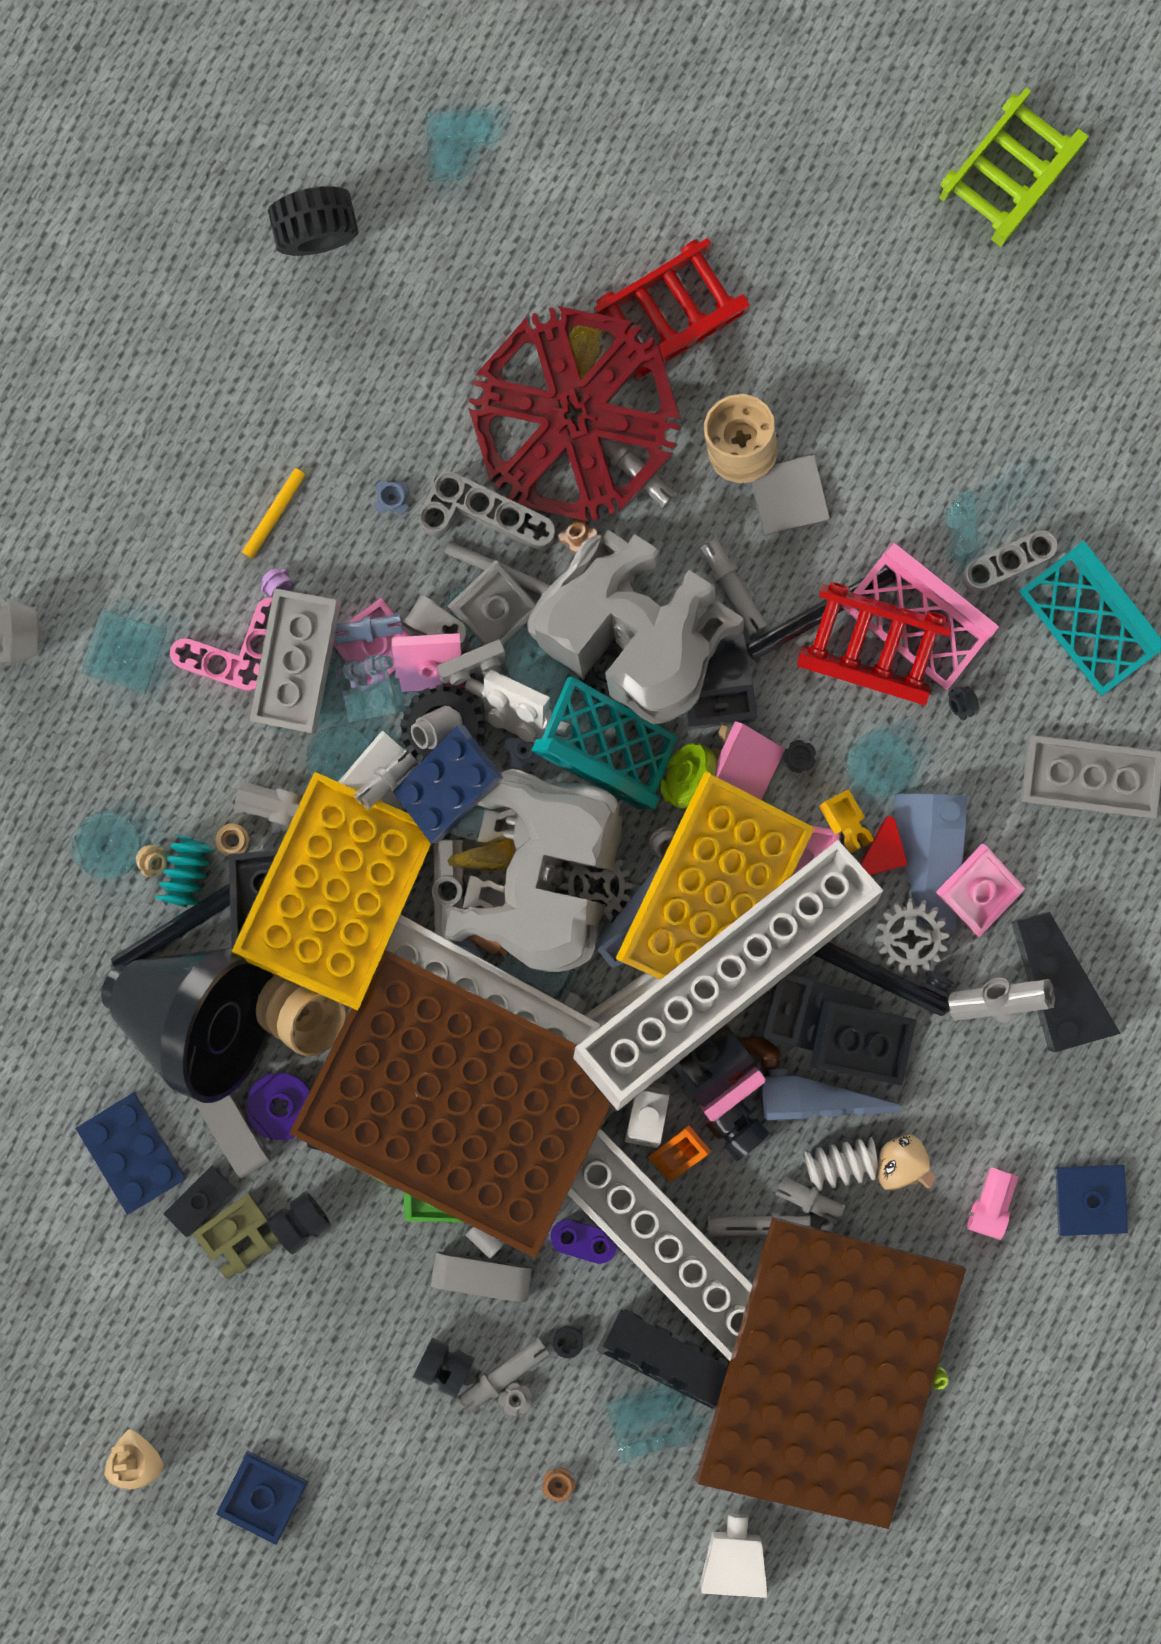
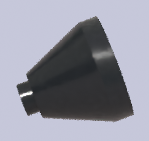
[101,948,273,1103]

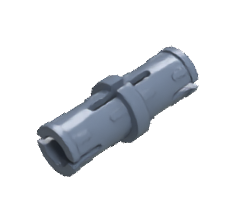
[335,613,404,645]

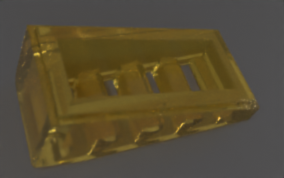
[447,839,516,871]

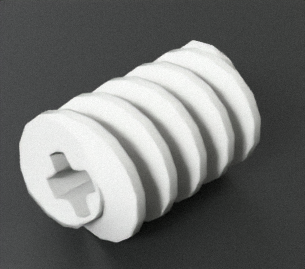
[805,1137,878,1191]

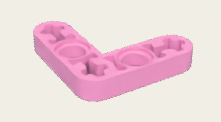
[170,597,273,692]

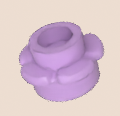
[261,568,293,597]

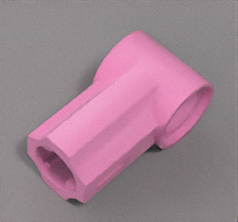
[967,1167,1019,1240]

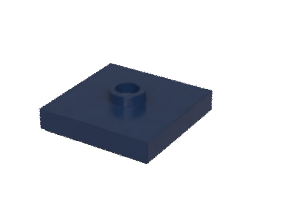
[1055,1164,1128,1236]
[216,1451,309,1545]

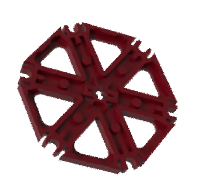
[468,306,682,522]

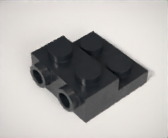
[668,1024,754,1107]

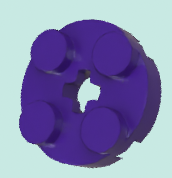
[247,1072,311,1140]

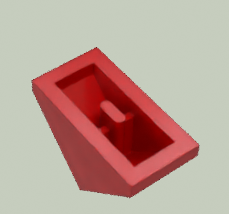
[859,816,908,875]

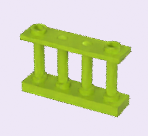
[939,87,1089,247]

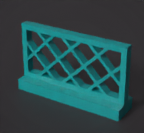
[1019,541,1161,696]
[531,677,678,809]

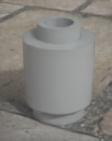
[411,706,463,749]

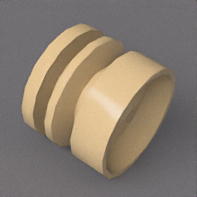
[704,394,778,483]
[256,974,348,1057]

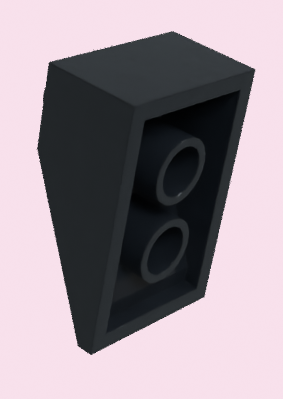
[229,849,278,949]

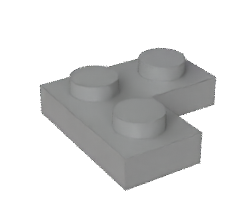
[437,639,507,686]

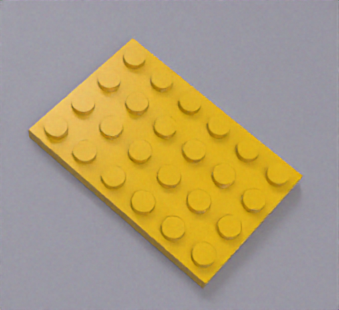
[231,771,431,1011]
[615,772,815,980]

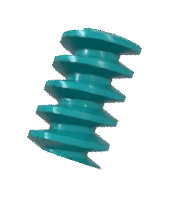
[155,834,215,908]

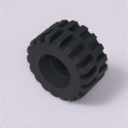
[268,186,359,256]
[400,685,486,763]

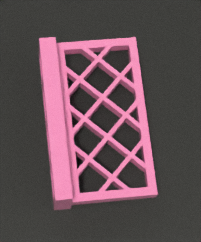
[842,543,999,690]

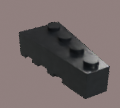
[1011,912,1121,1052]
[596,1309,730,1410]

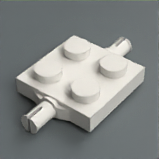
[465,670,571,743]

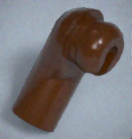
[737,1036,781,1070]

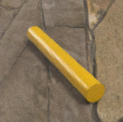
[242,468,306,559]

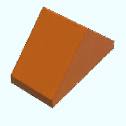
[648,1123,711,1182]

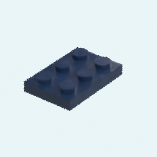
[393,725,503,844]
[75,1092,187,1215]

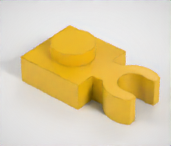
[818,789,873,853]

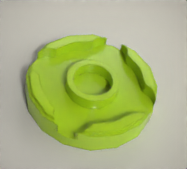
[661,743,717,808]

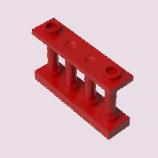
[594,237,750,381]
[797,582,951,706]

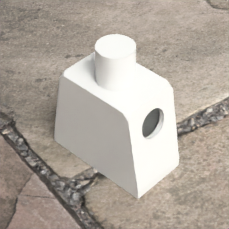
[624,1082,669,1148]
[700,1514,767,1598]

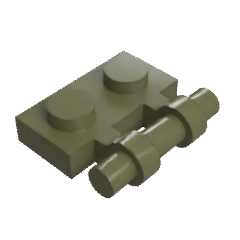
[193,1192,279,1279]

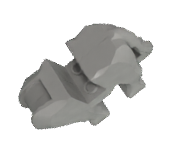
[527,530,744,724]
[444,770,622,972]

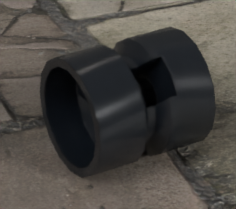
[706,1100,769,1161]
[267,1191,331,1255]
[413,1337,475,1399]

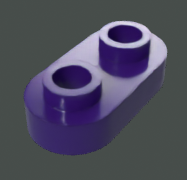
[551,1219,617,1264]

